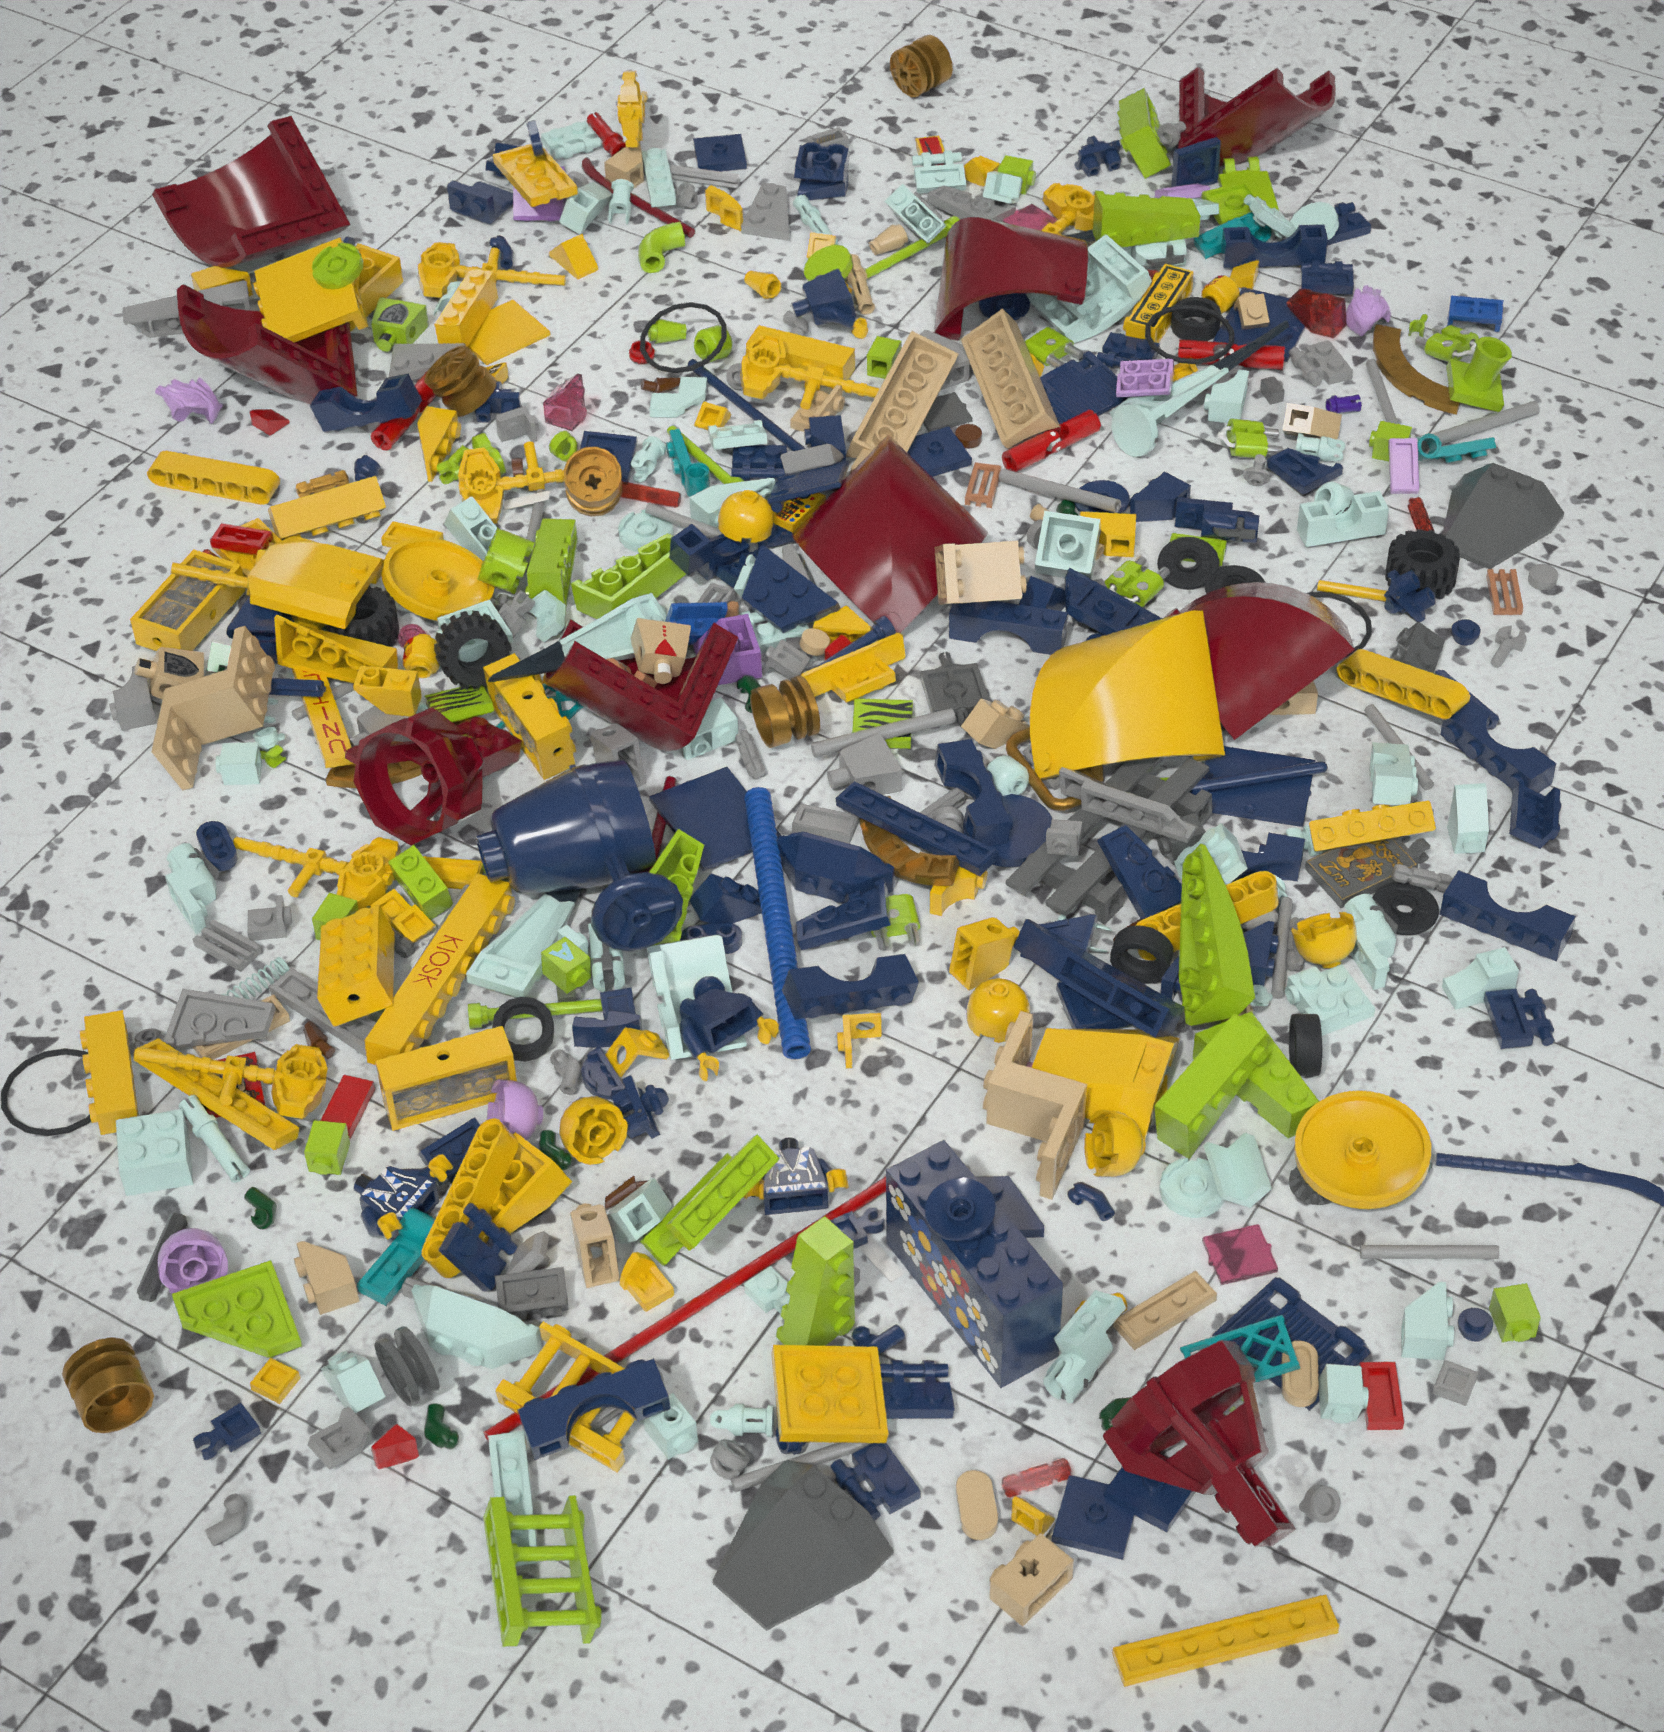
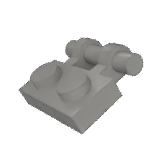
[1289,340,1353,386]

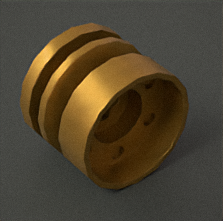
[890,35,953,97]
[425,345,496,417]
[564,447,622,517]
[750,675,820,748]
[62,1337,154,1433]

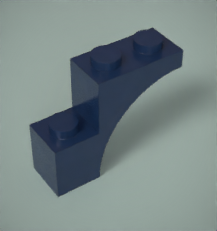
[669,524,750,581]
[1231,832,1305,883]

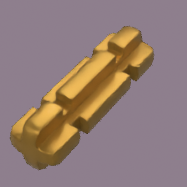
[296,470,349,498]

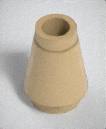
[869,224,908,256]

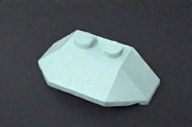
[412,1285,542,1369]

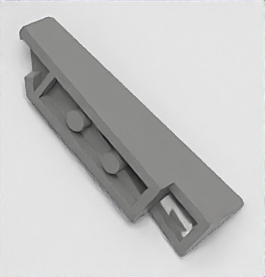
[122,281,251,338]
[1059,767,1198,843]

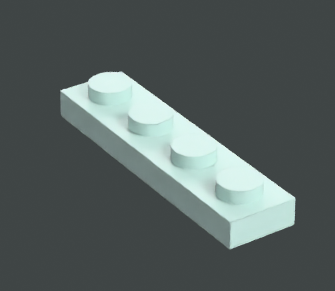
[642,148,676,207]
[488,1431,539,1566]

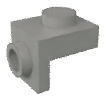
[308,1406,369,1470]

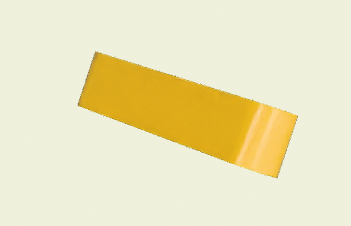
[147,451,280,505]
[1337,649,1470,719]
[1135,871,1279,960]
[422,1118,519,1278]

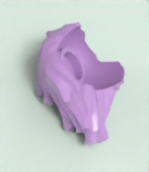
[1345,285,1391,336]
[155,377,223,424]

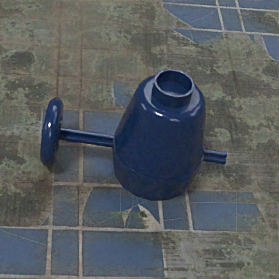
[476,759,683,952]

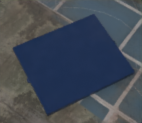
[1213,287,1316,362]
[1204,746,1316,827]
[649,767,782,872]

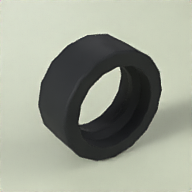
[1171,297,1221,341]
[1110,925,1173,984]
[492,997,554,1062]
[1289,1014,1322,1076]

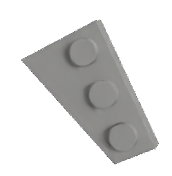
[741,183,789,241]

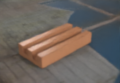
[965,463,1001,508]
[1486,569,1523,615]

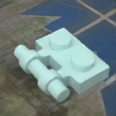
[541,121,601,159]
[912,150,966,194]
[1244,194,1296,239]

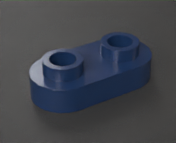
[196,821,238,871]
[680,922,742,954]

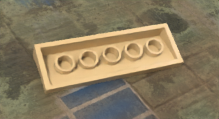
[961,309,1060,449]
[846,330,959,458]

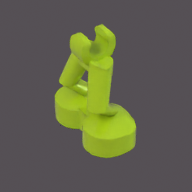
[437,433,506,485]

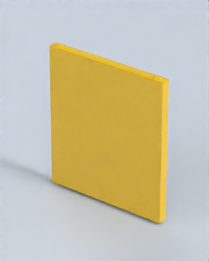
[468,299,551,365]

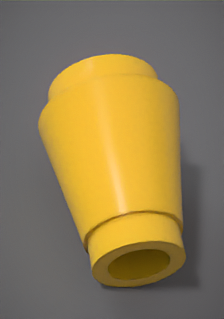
[744,270,781,299]

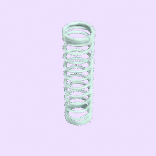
[221,957,290,999]

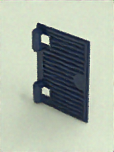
[1039,351,1131,424]
[768,460,850,513]
[1212,1277,1371,1411]

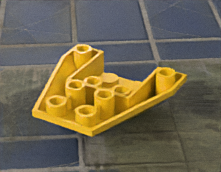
[1031,1028,1180,1139]

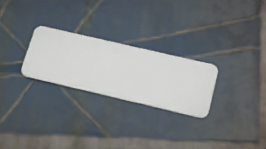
[504,490,550,510]
[858,1234,904,1282]

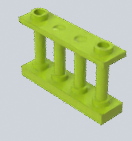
[640,1134,780,1266]
[483,1495,602,1647]

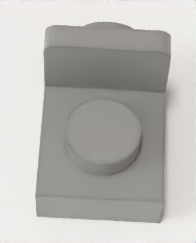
[495,406,539,442]
[761,639,810,680]
[1046,819,1083,856]
[247,895,292,941]

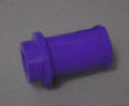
[1325,394,1362,414]

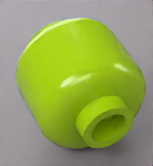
[694,325,732,362]

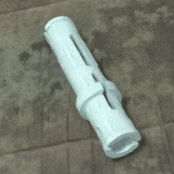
[793,195,838,245]
[178,1095,250,1183]

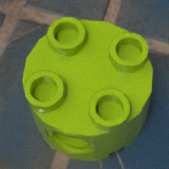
[478,528,535,594]

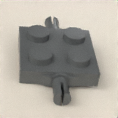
[920,652,989,728]

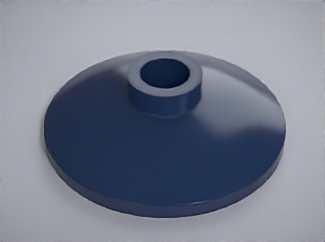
[979,293,1030,321]
[1074,480,1130,514]
[925,1178,996,1241]

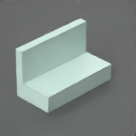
[1204,1133,1272,1208]

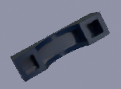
[1221,224,1328,268]
[309,374,422,432]
[949,601,1068,655]
[1440,699,1557,793]
[934,739,1013,846]
[1440,870,1576,962]
[782,954,919,1020]
[517,1358,671,1460]

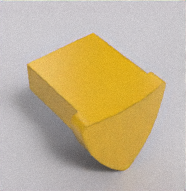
[964,155,1000,187]
[620,1252,674,1312]

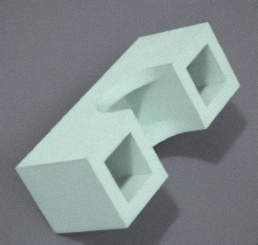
[1297,491,1389,547]
[1369,742,1418,806]

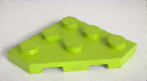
[172,1260,302,1358]

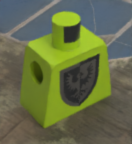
[371,297,429,352]

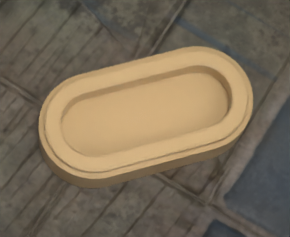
[1281,1341,1319,1407]
[956,1470,998,1540]

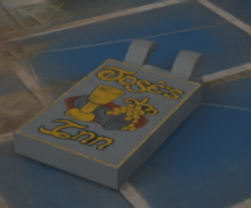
[1305,836,1431,908]

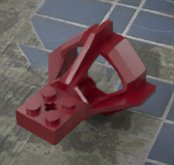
[345,707,522,846]
[1103,1340,1296,1547]

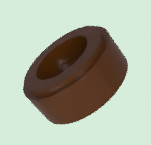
[955,424,982,449]
[511,458,524,477]

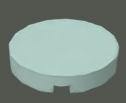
[1290,202,1339,240]
[1112,402,1158,457]
[618,509,674,552]
[1159,1158,1225,1218]

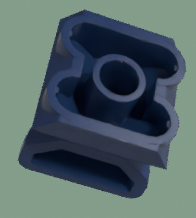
[794,142,850,200]
[226,594,294,664]

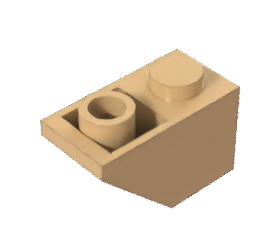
[604,143,644,189]
[1283,403,1342,439]
[961,698,1030,749]
[294,1241,360,1315]

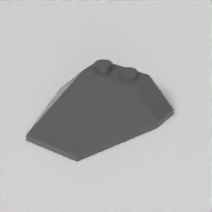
[1442,463,1565,569]
[712,1460,894,1631]

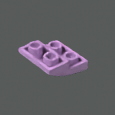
[1116,359,1175,397]

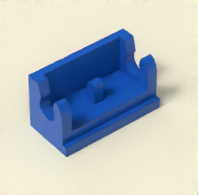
[1447,295,1504,332]
[665,602,728,645]

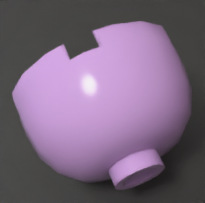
[487,1079,543,1140]
[158,1228,228,1294]

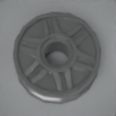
[374,1326,440,1407]

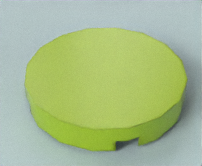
[312,243,364,290]
[804,245,853,282]

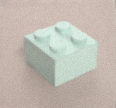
[1035,511,1101,579]
[116,1109,193,1196]

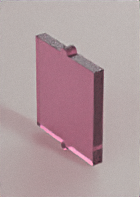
[1002,204,1057,231]
[1202,1224,1278,1285]

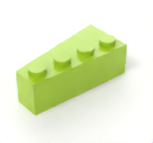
[525,518,578,614]
[571,533,686,619]
[1192,1011,1319,1139]
[1154,1013,1269,1160]

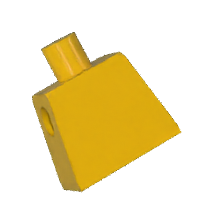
[949,917,1020,991]

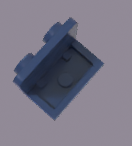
[447,180,513,224]

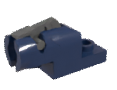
[1175,497,1260,543]

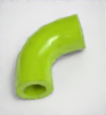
[638,222,685,273]

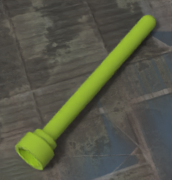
[865,216,960,279]
[667,426,744,484]
[468,999,602,1029]

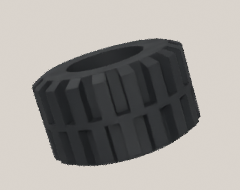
[1385,529,1460,599]
[326,585,400,647]
[434,610,512,690]

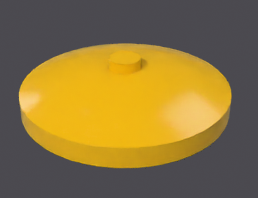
[381,538,495,621]
[1294,1091,1431,1209]

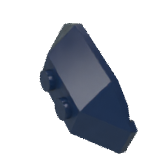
[777,831,895,903]

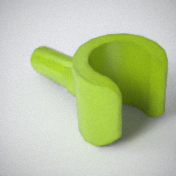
[1408,314,1428,337]
[260,745,286,768]

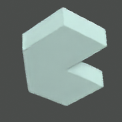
[649,377,707,418]

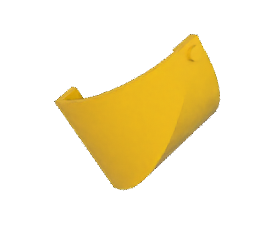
[1030,610,1225,780]

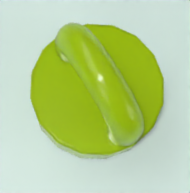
[549,431,577,462]

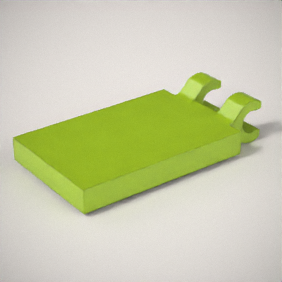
[1218,156,1279,210]

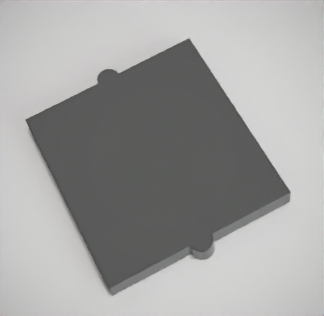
[923,392,972,432]

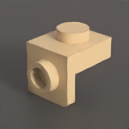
[1234,292,1270,330]

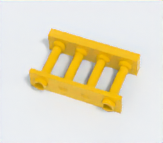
[495,1321,635,1473]

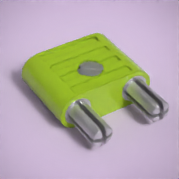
[1025,327,1084,368]
[871,894,920,951]

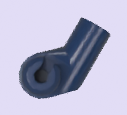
[489,235,514,269]
[1067,1182,1115,1221]
[852,1324,905,1354]

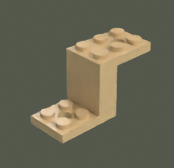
[935,540,1026,605]
[151,626,275,790]
[983,1011,1087,1200]

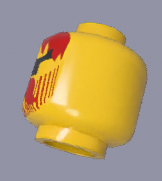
[1201,275,1240,314]
[402,634,440,678]

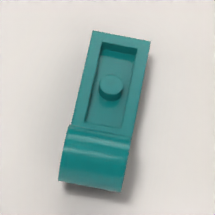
[1193,212,1272,259]
[666,429,710,497]
[1416,433,1496,463]
[357,1208,435,1306]

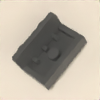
[1389,621,1445,673]
[495,1267,569,1321]

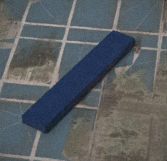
[835,781,999,876]

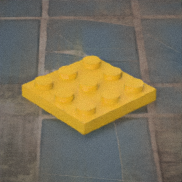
[771,1345,889,1443]

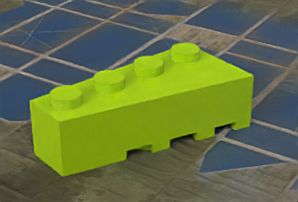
[1117,88,1171,179]
[1093,190,1200,248]
[649,829,704,946]
[776,1216,855,1346]

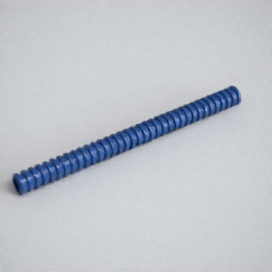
[744,787,811,1059]

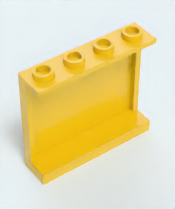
[253,237,368,343]

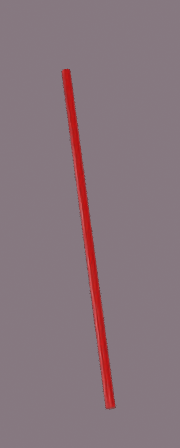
[483,1176,886,1442]

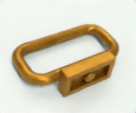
[1005,727,1103,811]

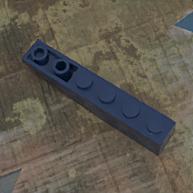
[1013,919,1185,1038]

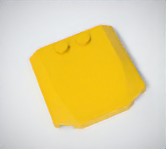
[247,536,384,629]

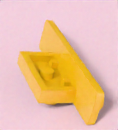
[801,632,905,703]
[1309,800,1436,852]

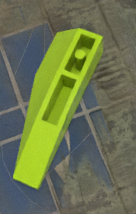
[1179,843,1255,1026]

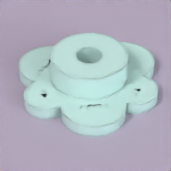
[1250,985,1273,1006]

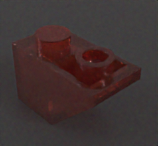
[1287,288,1347,338]

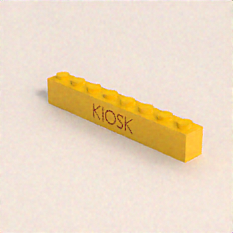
[364,873,515,1065]

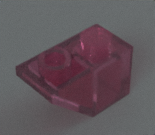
[543,373,587,432]

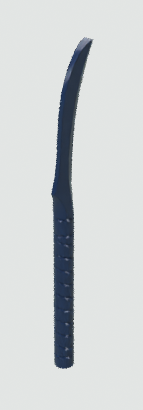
[1435,1153,1664,1207]

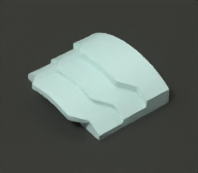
[1026,235,1152,343]

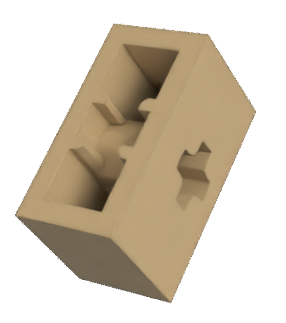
[990,1533,1074,1627]

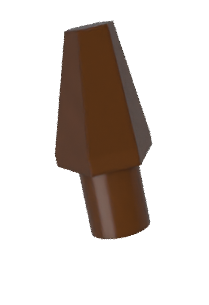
[641,377,681,393]
[303,1021,335,1059]
[605,1176,649,1210]

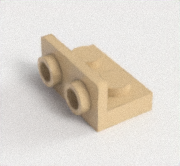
[790,385,845,432]

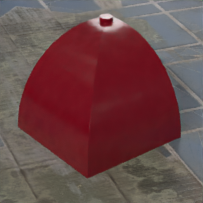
[1179,67,1336,167]
[152,116,351,268]
[934,217,1088,341]
[176,284,358,404]
[792,434,988,633]
[1164,582,1355,740]
[543,619,739,751]

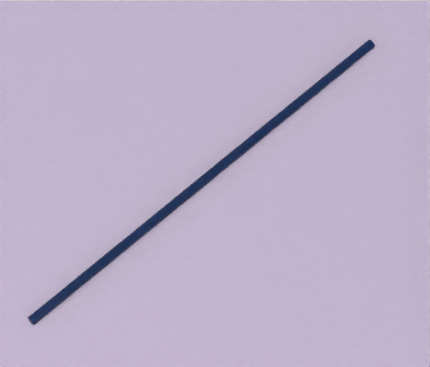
[687,359,845,481]

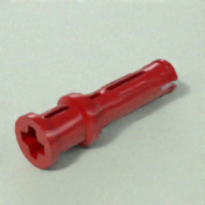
[587,112,626,157]

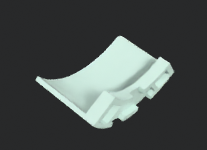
[647,935,747,1060]

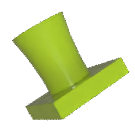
[1446,337,1512,412]

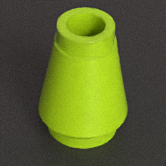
[648,319,686,344]

